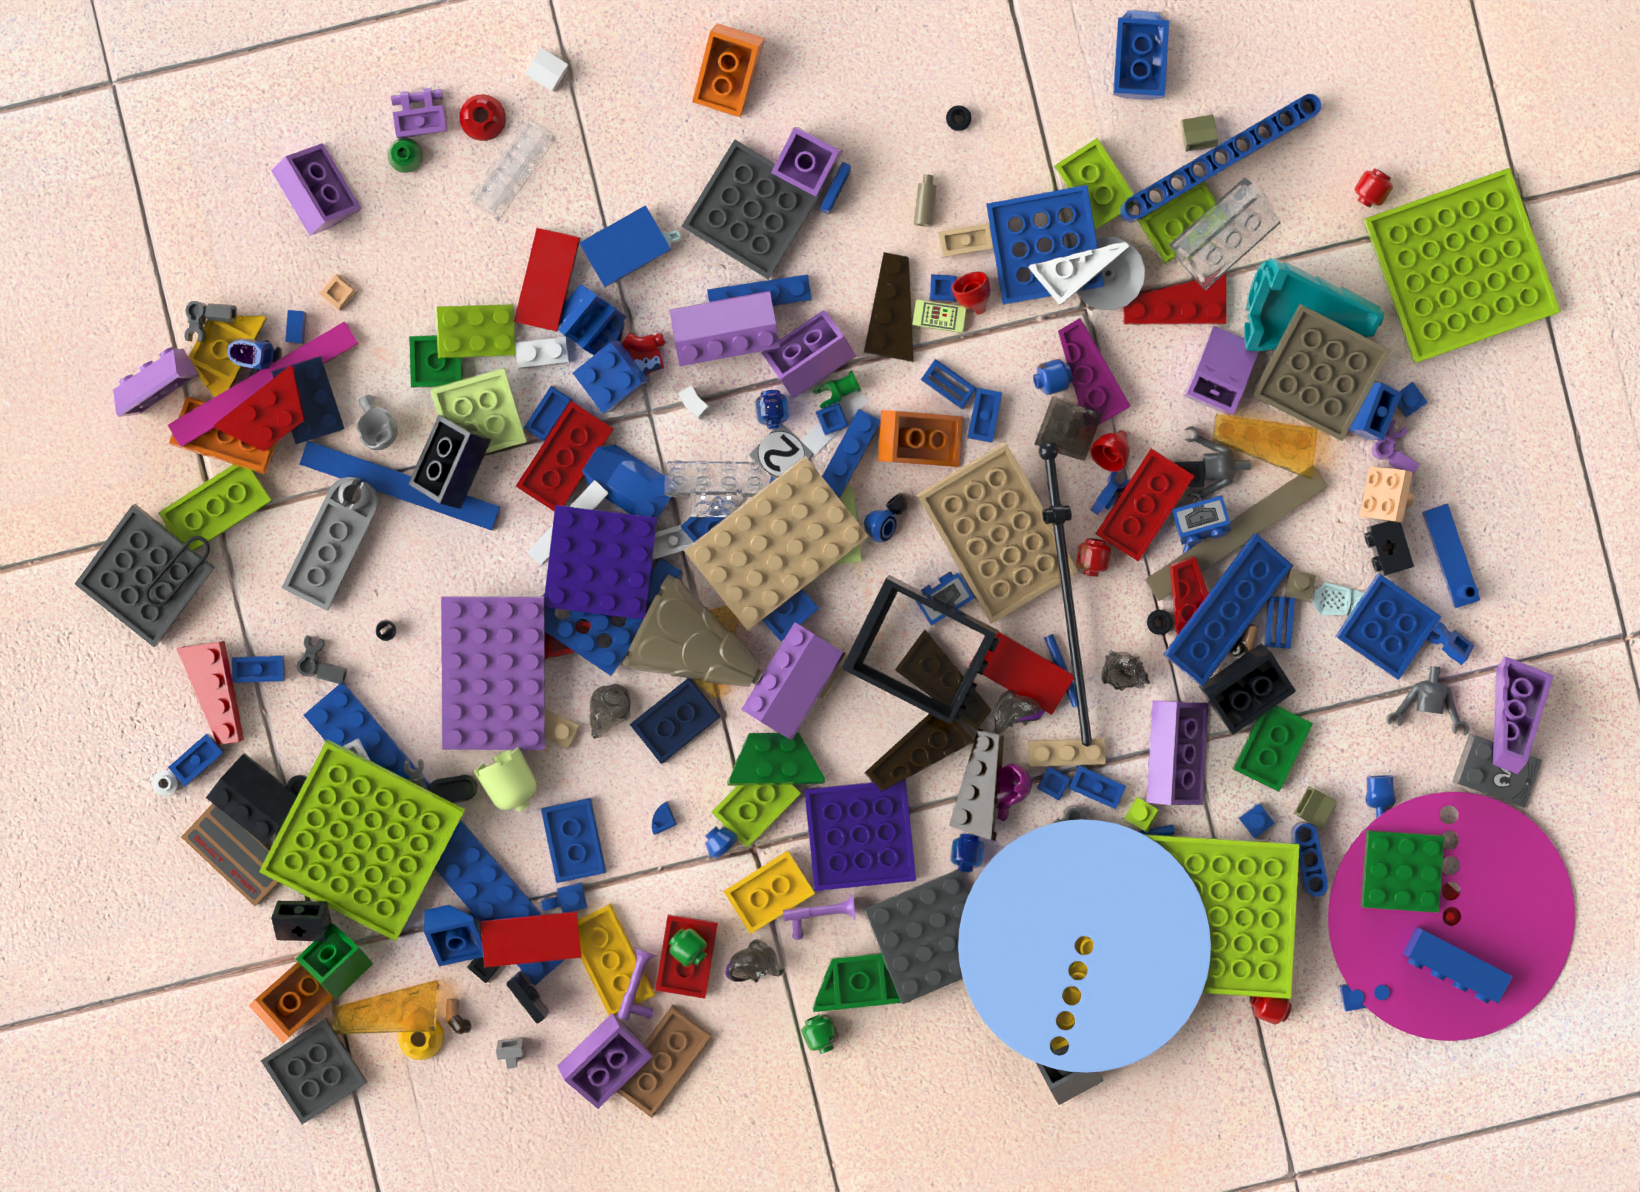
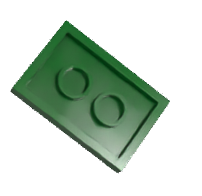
[1232,705,1313,792]

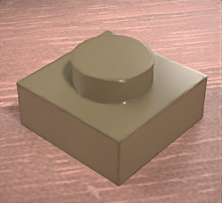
[1285,569,1316,602]

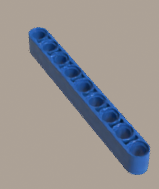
[1120,94,1321,223]

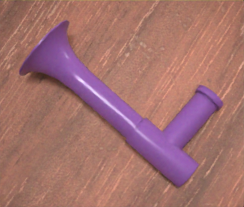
[783,894,855,940]
[617,947,658,1021]

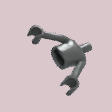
[1184,426,1251,502]
[1386,666,1469,735]

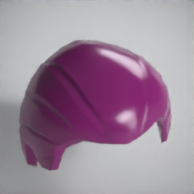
[997,763,1032,822]

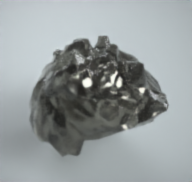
[1101,650,1150,691]

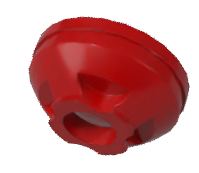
[459,94,506,141]

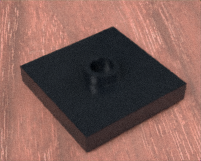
[506,972,550,1024]

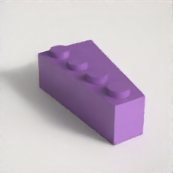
[1493,656,1554,774]

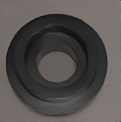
[946,105,971,131]
[1147,610,1172,635]

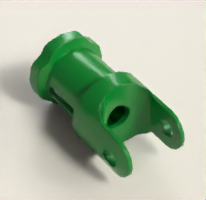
[813,371,862,408]

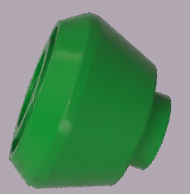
[388,138,423,173]

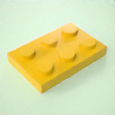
[723,850,815,934]

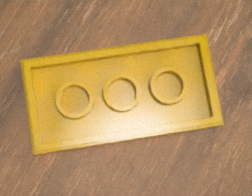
[578,903,656,1015]

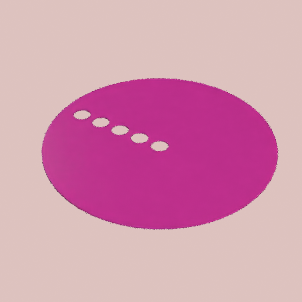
[1328,792,1575,1041]

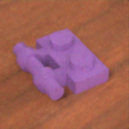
[391,88,448,139]

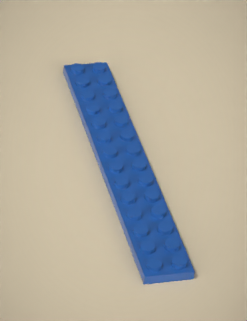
[304,683,566,985]

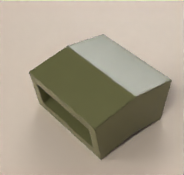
[1180,114,1218,152]
[1293,786,1337,829]

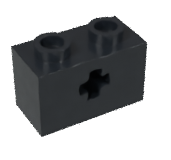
[1364,521,1414,576]
[271,900,332,942]

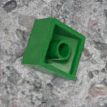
[296,924,373,999]

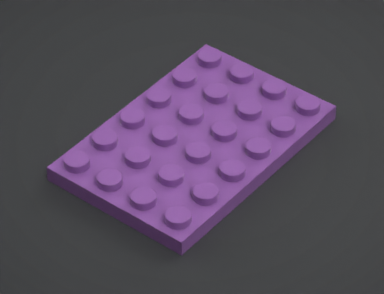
[441,596,545,750]

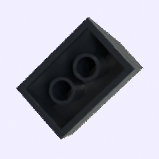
[408,414,491,509]
[1198,643,1296,735]
[206,753,298,846]

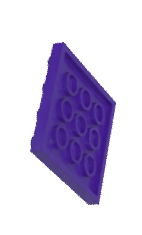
[544,505,658,619]
[804,780,916,891]

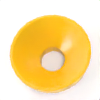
[398,1013,444,1060]

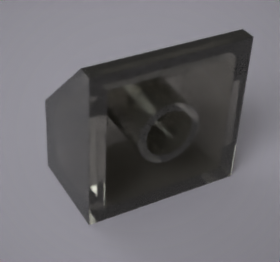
[1034,396,1103,461]

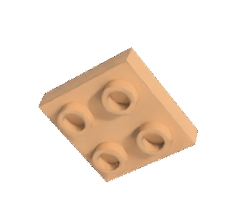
[1360,467,1414,523]

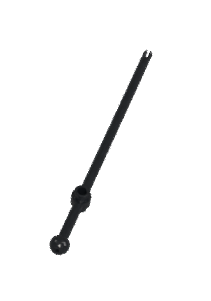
[1038,442,1092,747]

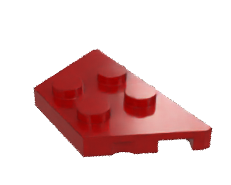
[213,365,305,452]

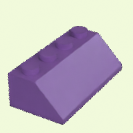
[669,291,780,366]
[741,623,845,740]
[1147,700,1209,805]

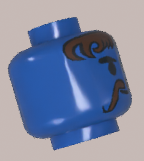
[1033,359,1073,395]

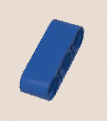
[1291,822,1328,897]

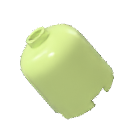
[474,747,537,812]

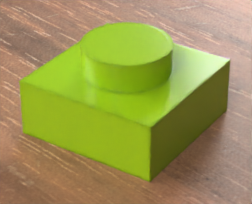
[1124,797,1160,833]

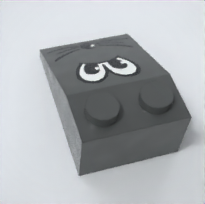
[1452,734,1542,808]

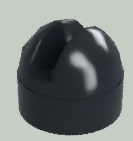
[885,493,908,515]
[376,619,396,641]

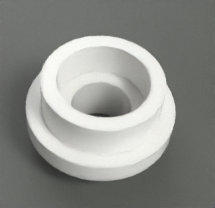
[152,770,178,796]

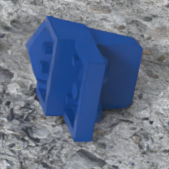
[558,285,627,355]

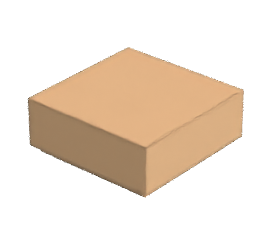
[320,274,357,310]

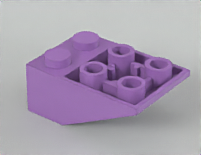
[1183,326,1259,416]

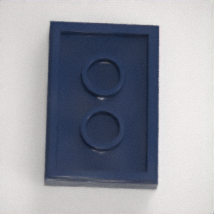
[630,678,721,764]

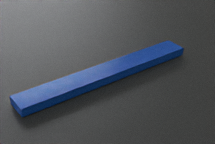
[299,441,501,531]

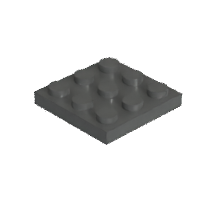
[260,1018,368,1124]

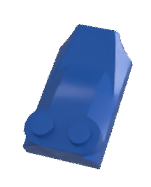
[1113,10,1169,100]
[582,444,680,521]

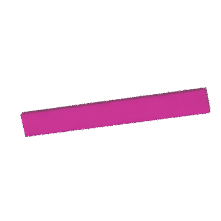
[167,321,358,448]

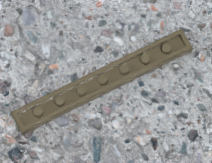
[1144,465,1328,601]

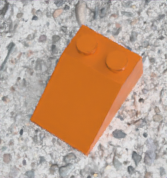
[692,23,765,117]
[878,410,963,467]
[249,962,334,1043]

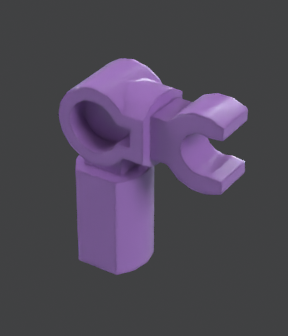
[1372,419,1420,475]

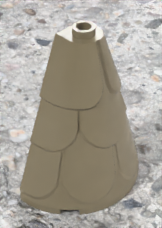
[623,574,763,687]

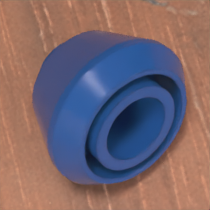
[864,510,897,543]
[705,826,738,859]

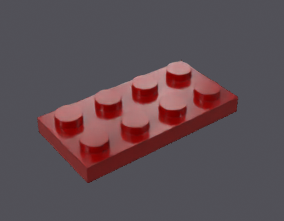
[516,401,614,511]
[1095,448,1194,561]

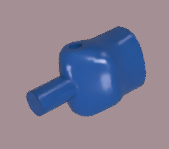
[1365,775,1396,818]

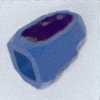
[227,339,274,370]

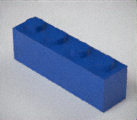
[1402,926,1513,1004]

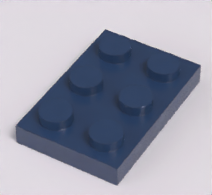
[271,356,345,444]

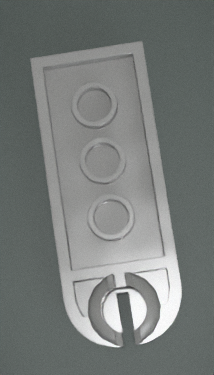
[281,477,379,611]

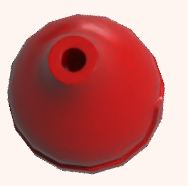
[951,271,991,315]
[1090,430,1130,472]

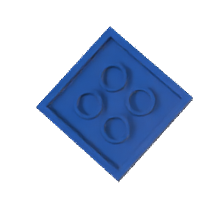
[1335,573,1442,680]

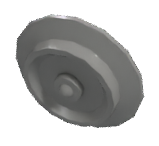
[1076,237,1145,310]

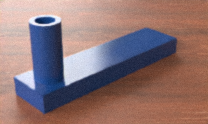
[1422,504,1480,608]

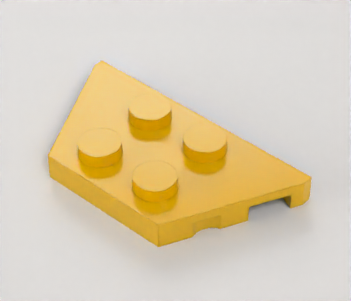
[188,315,267,397]

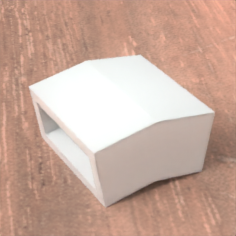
[525,48,568,91]
[678,385,710,419]

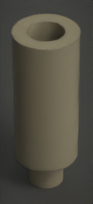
[914,174,937,227]

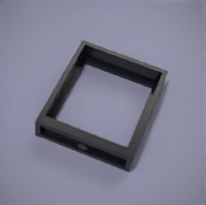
[841,575,1000,724]

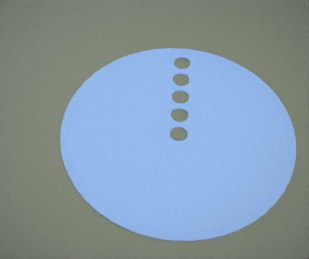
[958,819,1211,1073]

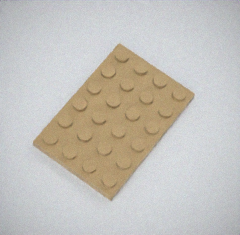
[917,442,1079,624]
[684,456,869,630]

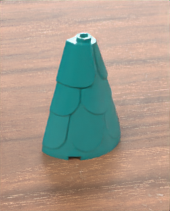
[1244,258,1384,352]

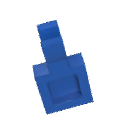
[1090,472,1129,515]
[1427,622,1475,665]
[541,882,588,913]

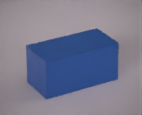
[285,310,306,344]

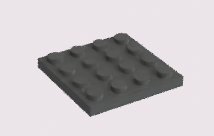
[682,139,822,280]
[75,504,215,647]
[863,870,968,1004]

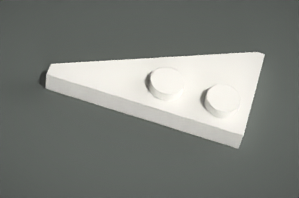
[1028,242,1130,305]

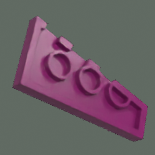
[1058,318,1131,432]

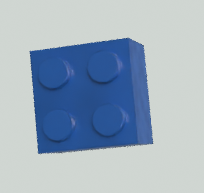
[572,340,649,414]

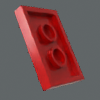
[655,914,718,999]

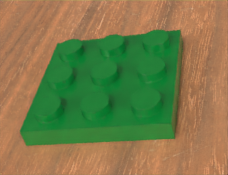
[1361,830,1445,913]

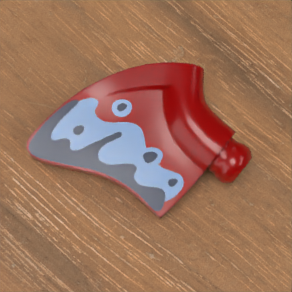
[622,332,666,376]

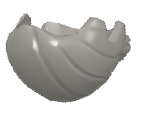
[356,394,398,450]

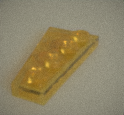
[1212,414,1318,480]
[333,980,440,1034]

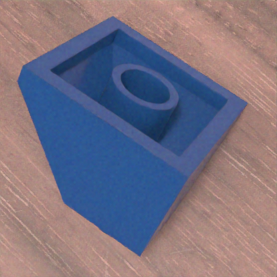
[424,905,483,967]

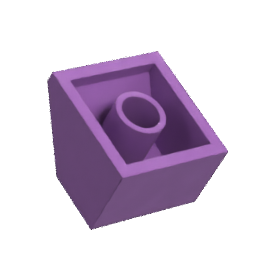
[771,127,843,197]

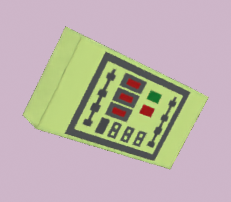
[912,300,966,333]

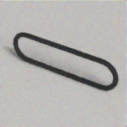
[145,536,210,607]

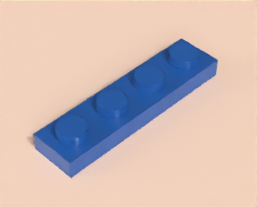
[707,274,812,306]
[822,409,881,499]

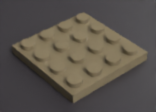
[1251,304,1392,441]

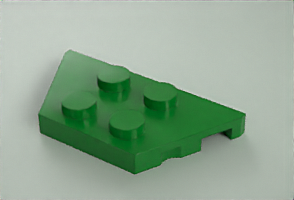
[727,732,825,786]
[812,953,911,1012]

